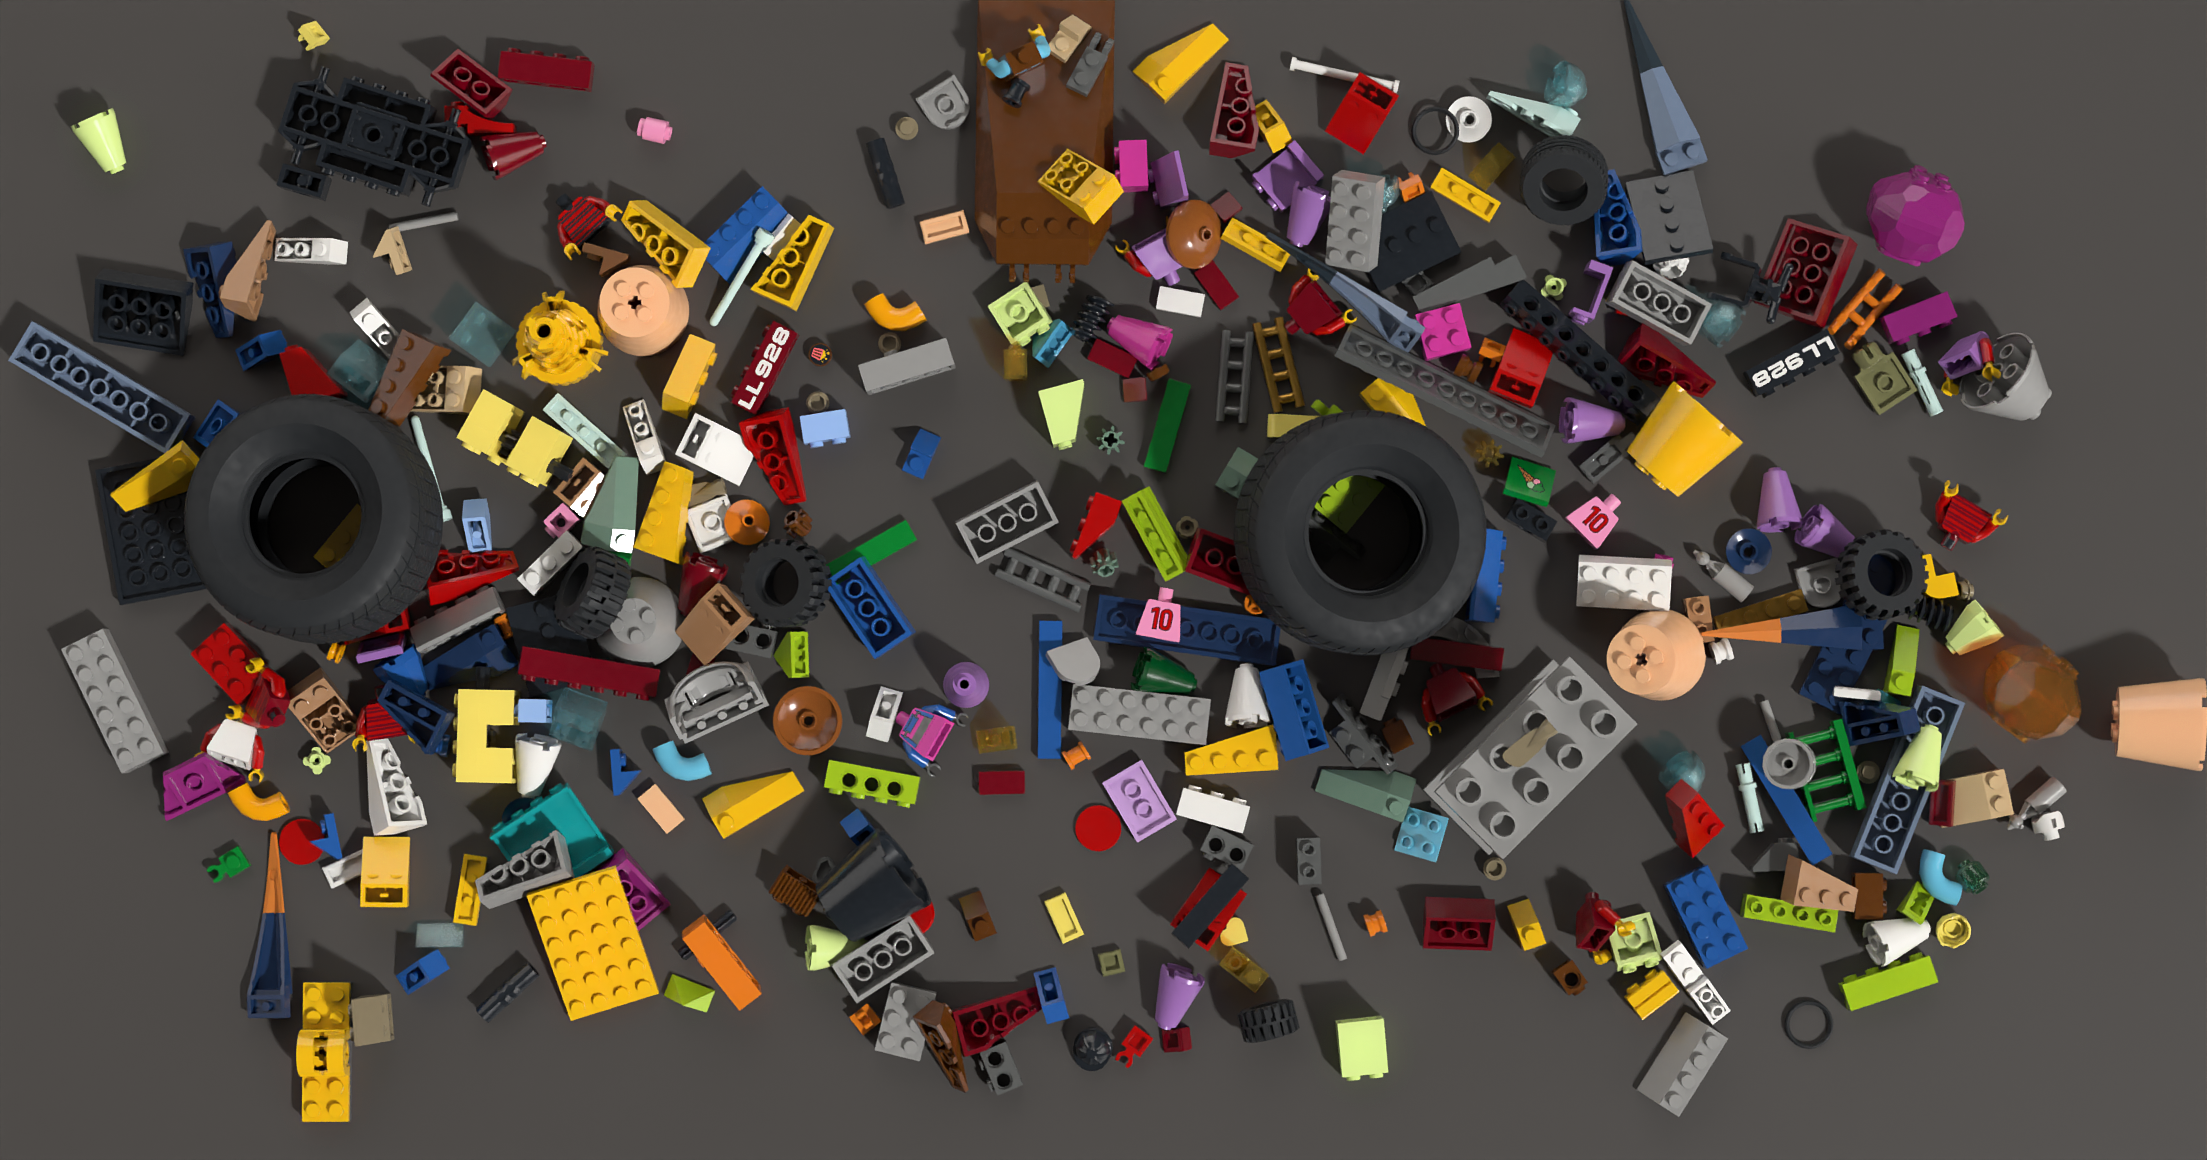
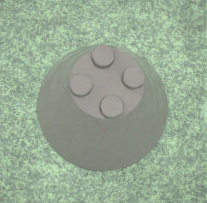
[1959,332,2052,421]
[596,577,685,667]

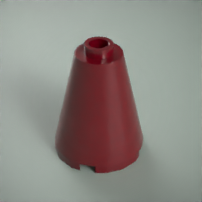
[480,131,547,181]
[678,552,729,617]

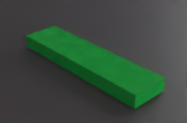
[1144,378,1191,473]
[826,520,917,585]

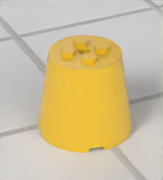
[1627,381,1743,497]

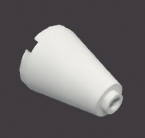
[1225,663,1271,728]
[515,733,561,799]
[1863,918,1931,967]

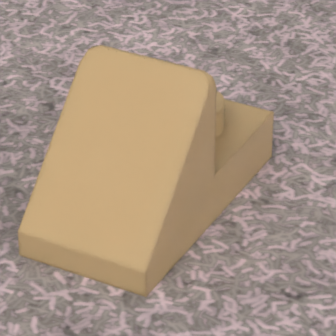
[1049,15,1091,63]
[373,226,412,275]

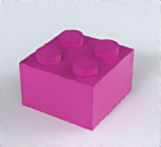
[1114,140,1148,193]
[1413,303,1471,361]

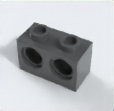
[725,623,778,659]
[1200,825,1254,870]
[1296,837,1322,885]
[978,1040,1023,1096]

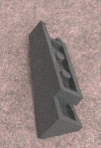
[1412,255,1527,313]

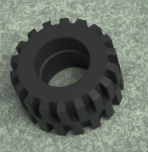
[1237,999,1300,1043]

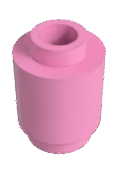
[637,117,672,144]

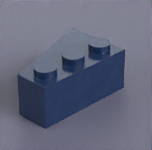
[377,680,455,754]
[1839,698,1921,746]

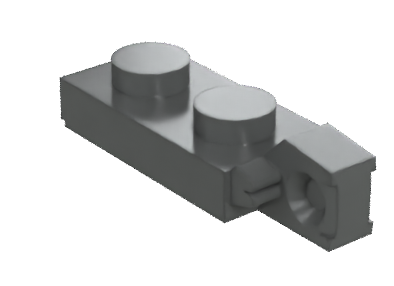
[1578,432,1636,484]

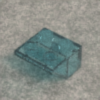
[327,339,388,403]
[549,687,608,751]

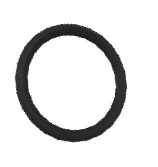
[1411,106,1459,155]
[1785,1000,1834,1049]

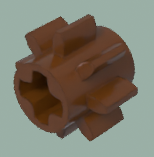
[783,509,813,539]

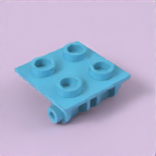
[1394,807,1449,862]

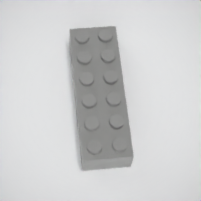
[61,629,169,773]
[1068,684,1211,745]

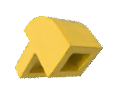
[1921,554,1959,599]

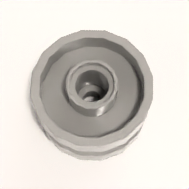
[1762,739,1817,789]

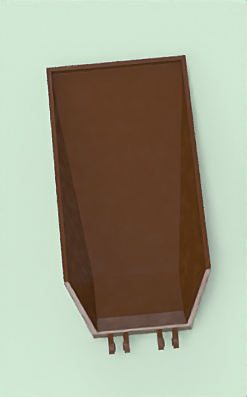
[975,0,1115,283]

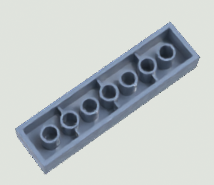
[8,321,195,453]
[1849,686,1965,875]

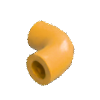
[864,293,927,331]
[227,782,290,821]

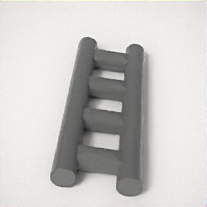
[1215,330,1254,424]
[995,548,1091,613]

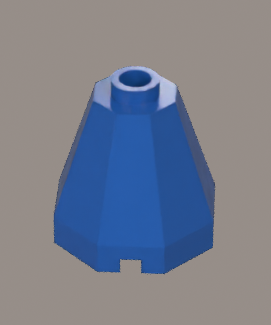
[373,643,428,696]

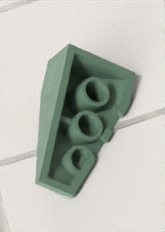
[1315,769,1416,823]

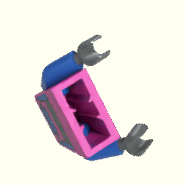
[895,705,969,777]

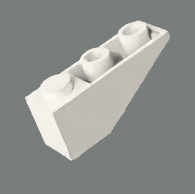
[275,238,348,265]
[350,298,399,359]
[623,399,666,475]

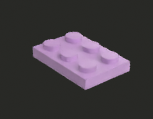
[1102,760,1177,843]

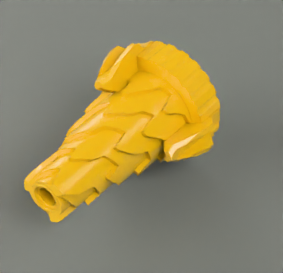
[511,290,608,386]

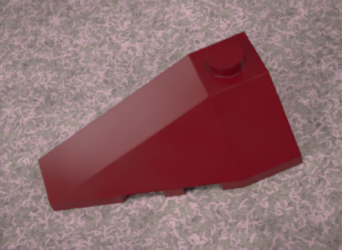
[1209,62,1259,158]
[1617,323,1716,398]
[951,986,1042,1057]

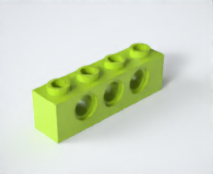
[824,760,921,808]
[1740,893,1839,933]

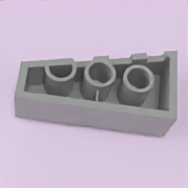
[475,830,575,909]

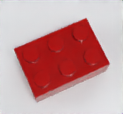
[190,622,274,705]

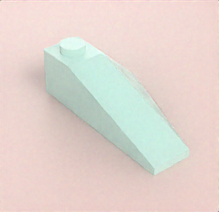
[1486,91,1581,137]

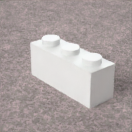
[517,530,586,596]
[1176,785,1250,833]

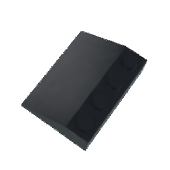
[93,268,194,356]

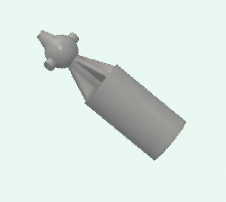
[1693,550,1754,602]
[2006,776,2067,830]

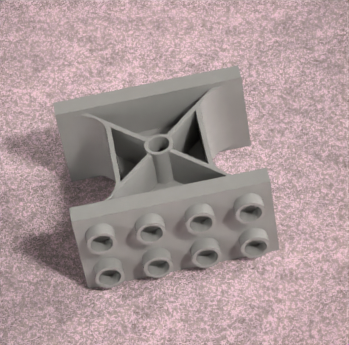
[1422,657,1637,859]

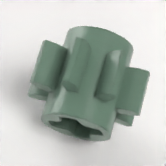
[1096,426,1125,455]
[1089,548,1119,577]

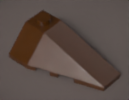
[913,1000,969,1093]

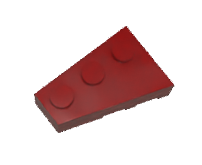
[1665,779,1725,858]

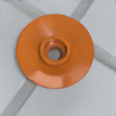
[724,500,770,545]

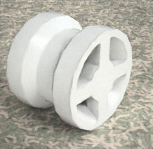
[1708,638,1734,665]

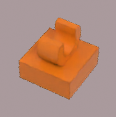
[1397,172,1425,203]
[1479,337,1506,368]
[849,1003,882,1035]

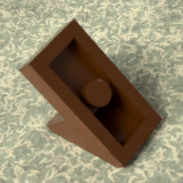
[959,890,997,942]

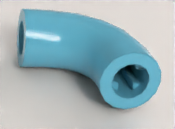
[652,741,712,781]
[1919,849,1962,906]

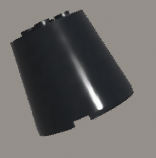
[816,828,931,942]

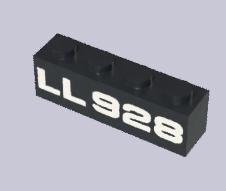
[1743,329,1840,398]

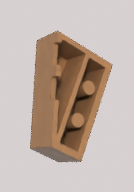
[1780,854,1858,912]

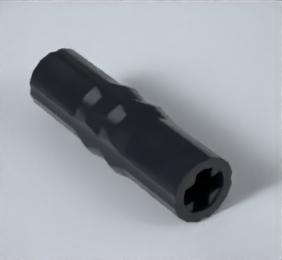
[866,138,905,209]
[476,962,540,1023]

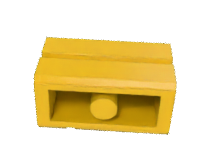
[1624,968,1679,1020]

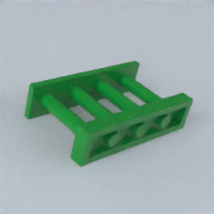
[1785,719,1866,822]

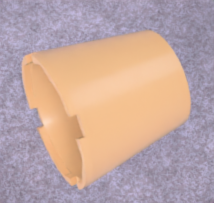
[597,265,689,356]
[1607,610,1706,701]
[2111,678,2207,771]

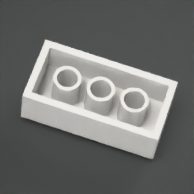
[1576,555,1672,611]

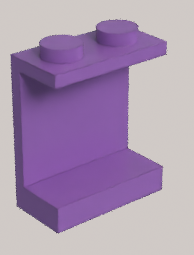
[1252,140,1324,213]
[1567,260,1613,325]

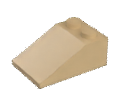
[1941,769,2014,828]

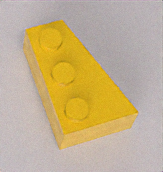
[662,334,717,419]

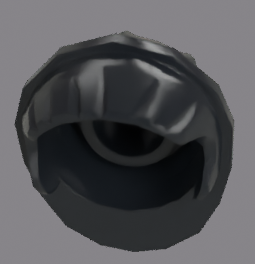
[1073,1027,1113,1071]

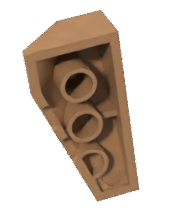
[219,220,276,322]

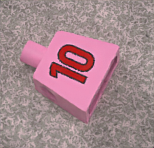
[1564,494,1621,550]
[1136,587,1180,643]

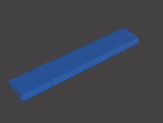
[1038,621,1062,759]
[1741,735,1832,865]

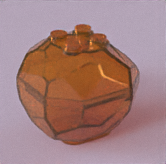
[1983,644,2082,744]

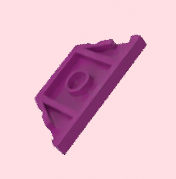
[163,752,246,821]

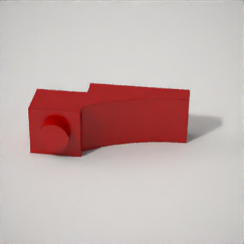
[444,102,517,136]

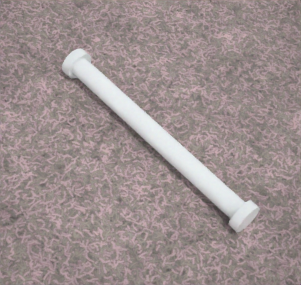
[1290,57,1400,94]

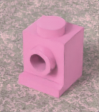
[543,503,581,538]

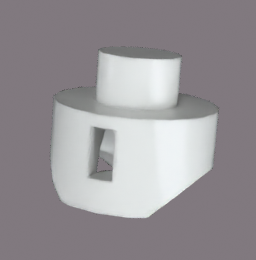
[2031,811,2065,841]

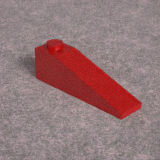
[739,407,807,505]

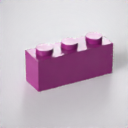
[1879,291,1958,346]

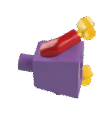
[1115,216,1182,286]
[1938,331,2001,397]

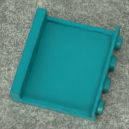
[489,783,614,878]

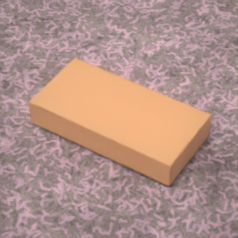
[920,210,970,245]
[638,784,685,834]

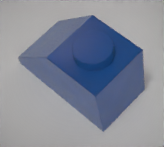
[235,330,287,371]
[840,808,875,846]
[396,949,450,995]
[1034,967,1069,1024]

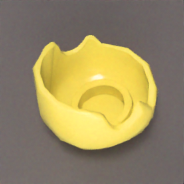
[1935,913,1971,949]

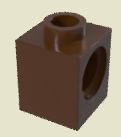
[1380,717,1414,754]
[1551,958,1588,996]

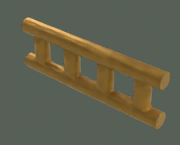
[1252,317,1305,413]

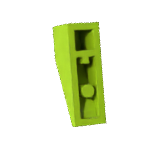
[1883,625,1920,697]

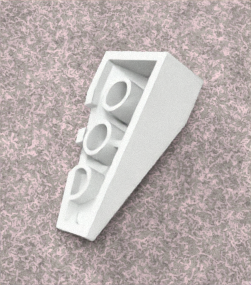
[366,739,427,836]

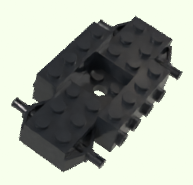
[278,66,472,207]

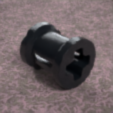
[1002,77,1030,108]

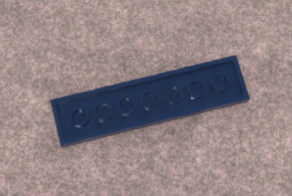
[1798,530,1922,715]
[1093,594,1281,666]

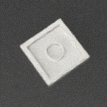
[688,494,733,554]

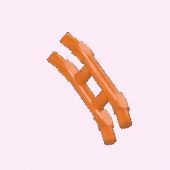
[1827,268,1903,350]

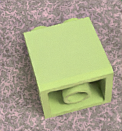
[1038,379,1084,450]
[1335,1016,1388,1081]

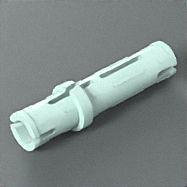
[1901,348,1944,417]
[1735,762,1764,833]

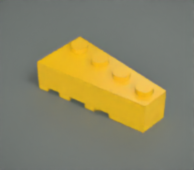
[621,200,711,288]
[750,215,834,311]
[633,461,694,565]
[1184,724,1278,776]

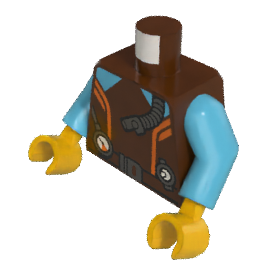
[978,24,1051,82]

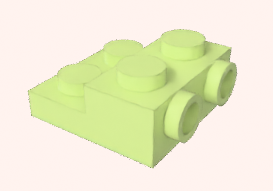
[988,282,1053,347]
[1608,912,1662,973]

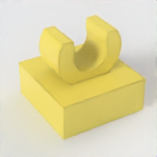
[298,21,330,51]

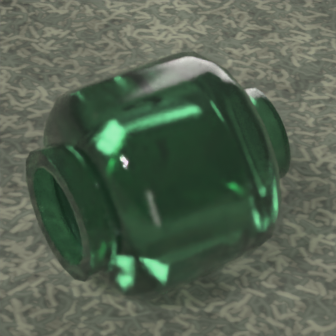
[1955,859,1990,895]

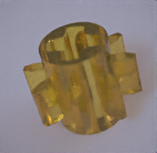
[1475,439,1504,468]

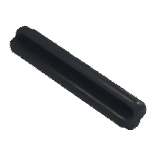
[678,910,737,960]

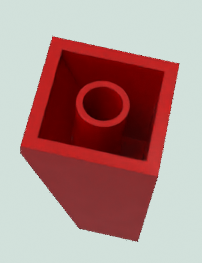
[279,345,347,399]

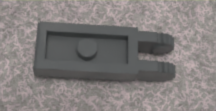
[1066,32,1114,97]

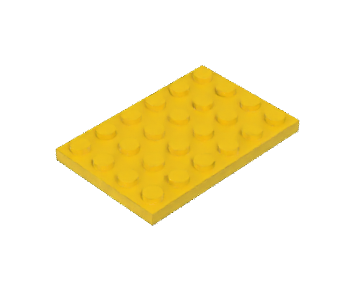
[527,865,659,1021]

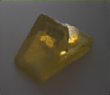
[976,726,1018,754]

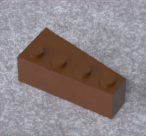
[368,329,451,426]

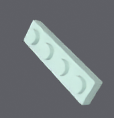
[543,393,627,469]

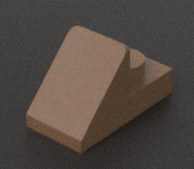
[582,242,631,277]

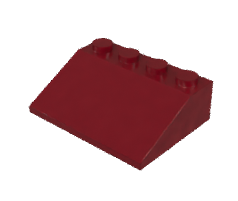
[1754,218,1858,329]

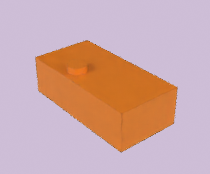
[682,914,762,1011]

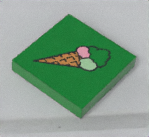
[1503,457,1556,507]

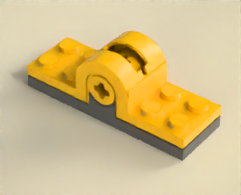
[296,982,353,1122]

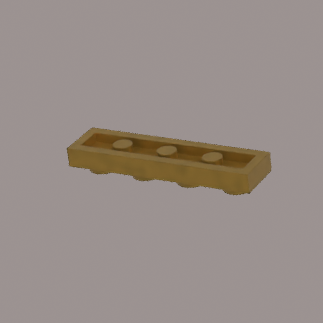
[1713,589,1808,639]

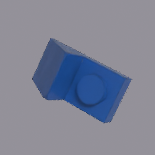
[902,429,941,480]
[610,749,642,796]
[309,813,342,860]

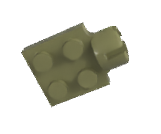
[1852,342,1917,415]

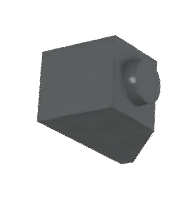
[1749,838,1799,872]

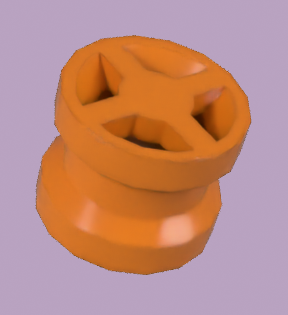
[1244,594,1263,615]
[1363,910,1388,937]

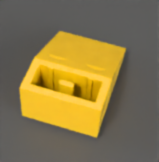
[1037,149,1124,225]
[360,837,410,907]

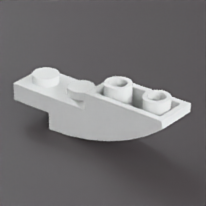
[1660,940,1730,1025]

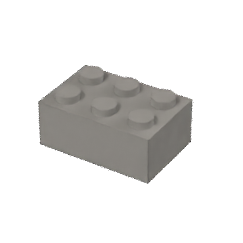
[875,981,937,1061]

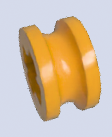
[327,643,346,664]

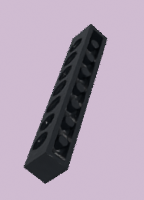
[1499,280,1661,426]

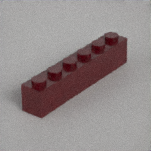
[517,646,660,701]

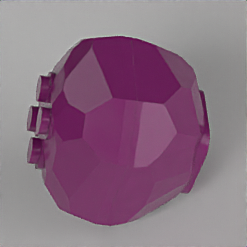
[1866,165,1965,266]

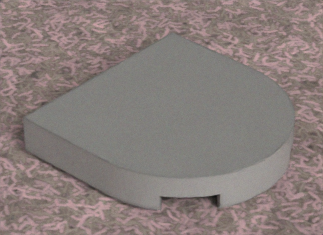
[916,75,970,130]
[1793,557,1841,608]
[1046,637,1100,686]

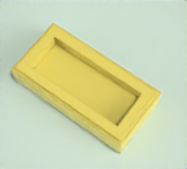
[1044,892,1084,944]

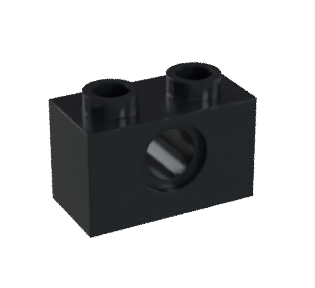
[276,163,332,201]
[1504,498,1558,542]

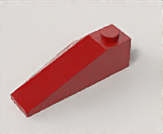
[424,550,519,606]

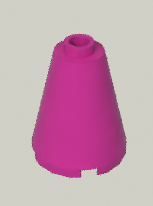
[1107,315,1173,370]

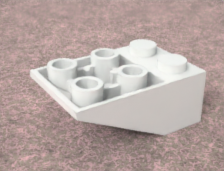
[675,413,754,486]

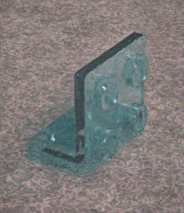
[449,302,516,367]

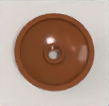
[1166,200,1222,269]
[773,686,842,755]

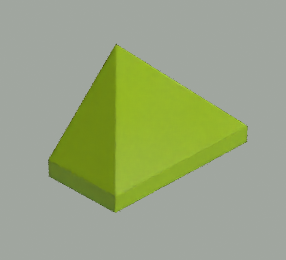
[773,632,809,678]
[1896,881,1934,925]
[664,974,715,1012]

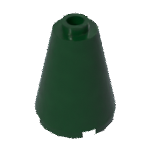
[1131,647,1197,695]

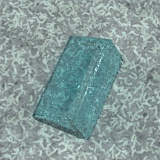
[416,923,464,947]

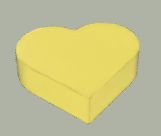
[1220,917,1248,946]

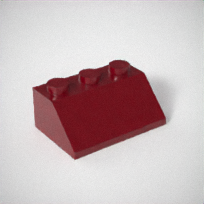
[430,49,513,118]
[1185,528,1250,595]
[1423,897,1496,951]

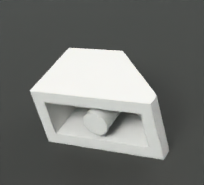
[866,686,903,742]

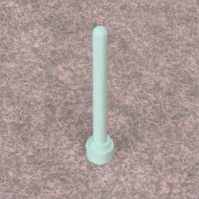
[709,227,775,326]
[411,416,452,522]

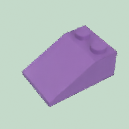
[1148,150,1189,210]

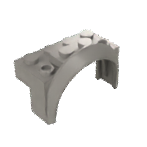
[664,661,769,744]

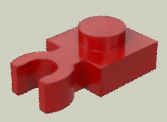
[1115,1025,1153,1068]

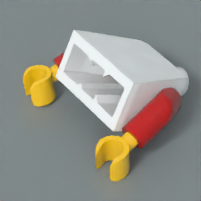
[194,712,265,783]

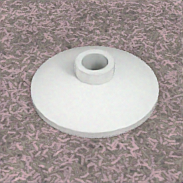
[1446,96,1492,142]

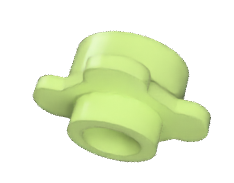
[1541,275,1567,300]
[303,747,331,774]

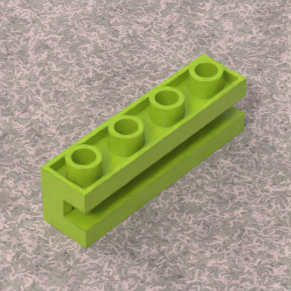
[1122,486,1188,582]
[1838,952,1938,1011]

